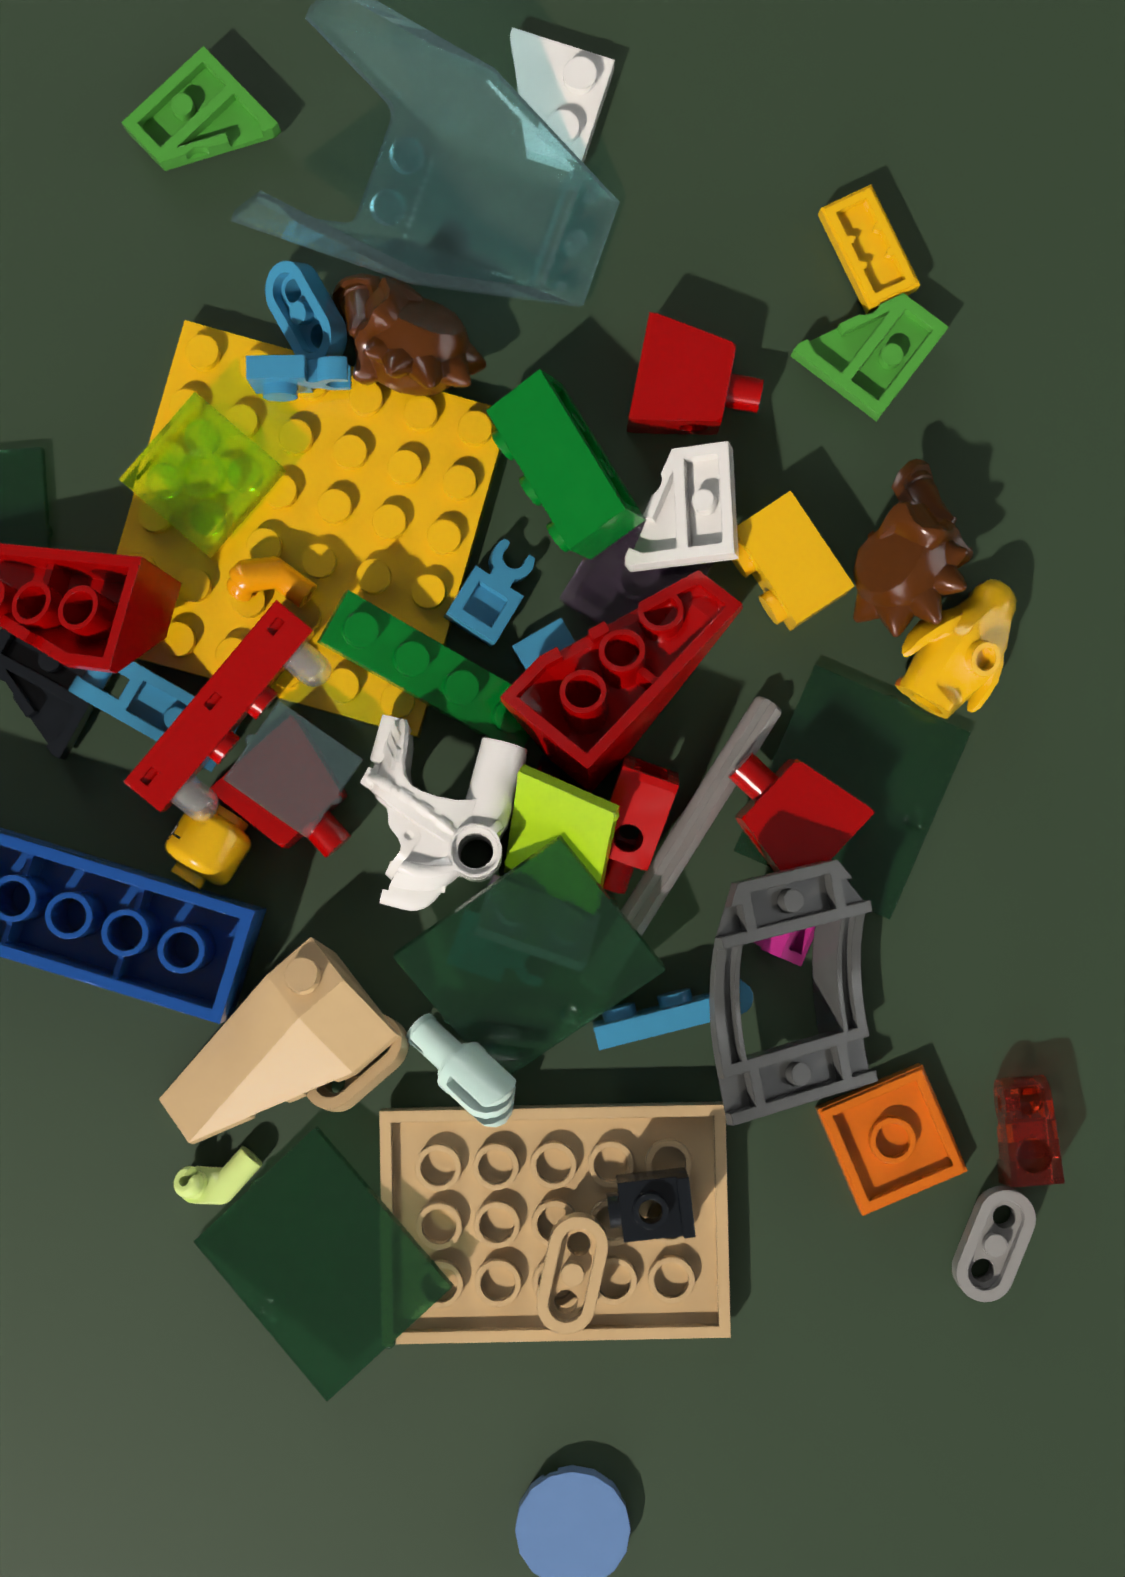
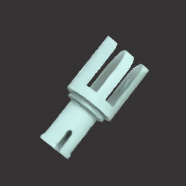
[406,1013,516,1128]

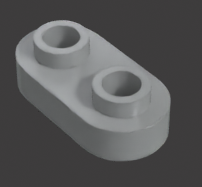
[952,1186,1036,1302]

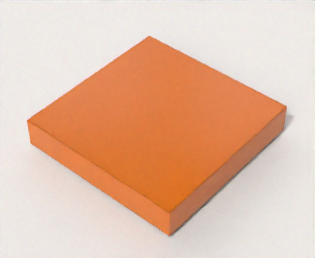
[815,1063,968,1216]

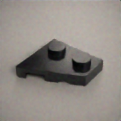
[0,628,113,760]

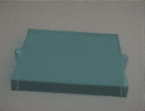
[223,701,363,838]

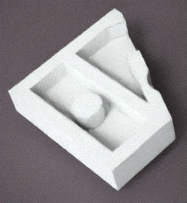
[510,27,615,173]
[625,441,739,572]

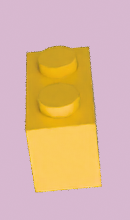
[732,490,855,631]

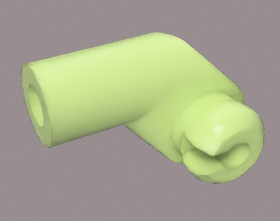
[173,1146,263,1205]

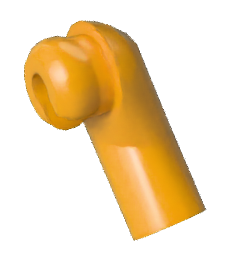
[227,556,317,608]

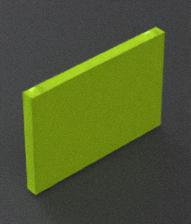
[504,764,620,913]

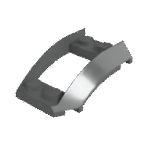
[709,859,878,1126]

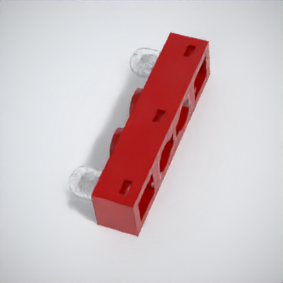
[123,600,331,821]

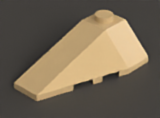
[159,937,400,1144]

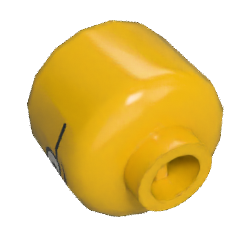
[164,801,252,890]

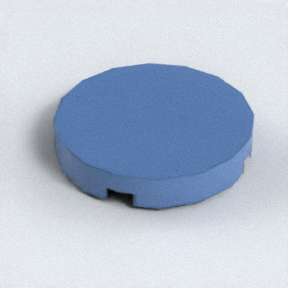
[515,1465,631,1577]

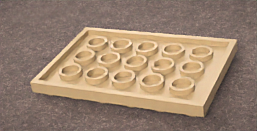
[379,1101,731,1345]

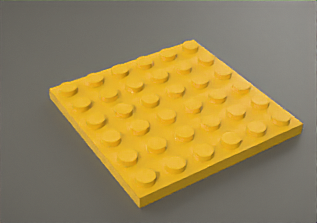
[116,320,501,738]

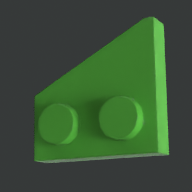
[121,46,281,171]
[791,293,949,422]

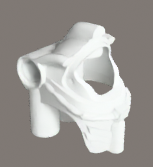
[360,715,528,911]

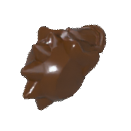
[332,273,486,396]
[853,459,974,637]

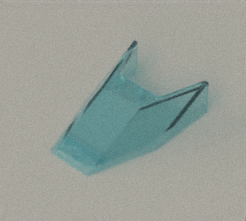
[231,0,620,307]

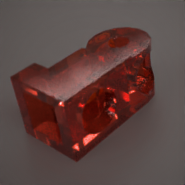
[994,1075,1065,1187]

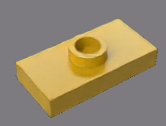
[818,184,920,314]

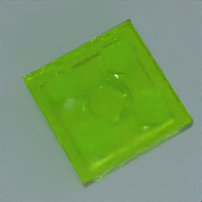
[119,392,286,558]

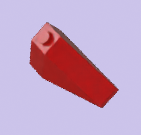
[0,543,182,674]
[500,570,743,793]

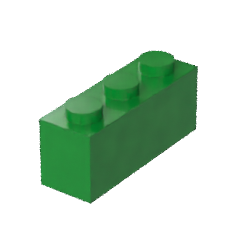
[486,369,646,560]

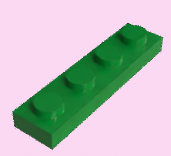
[317,590,530,748]

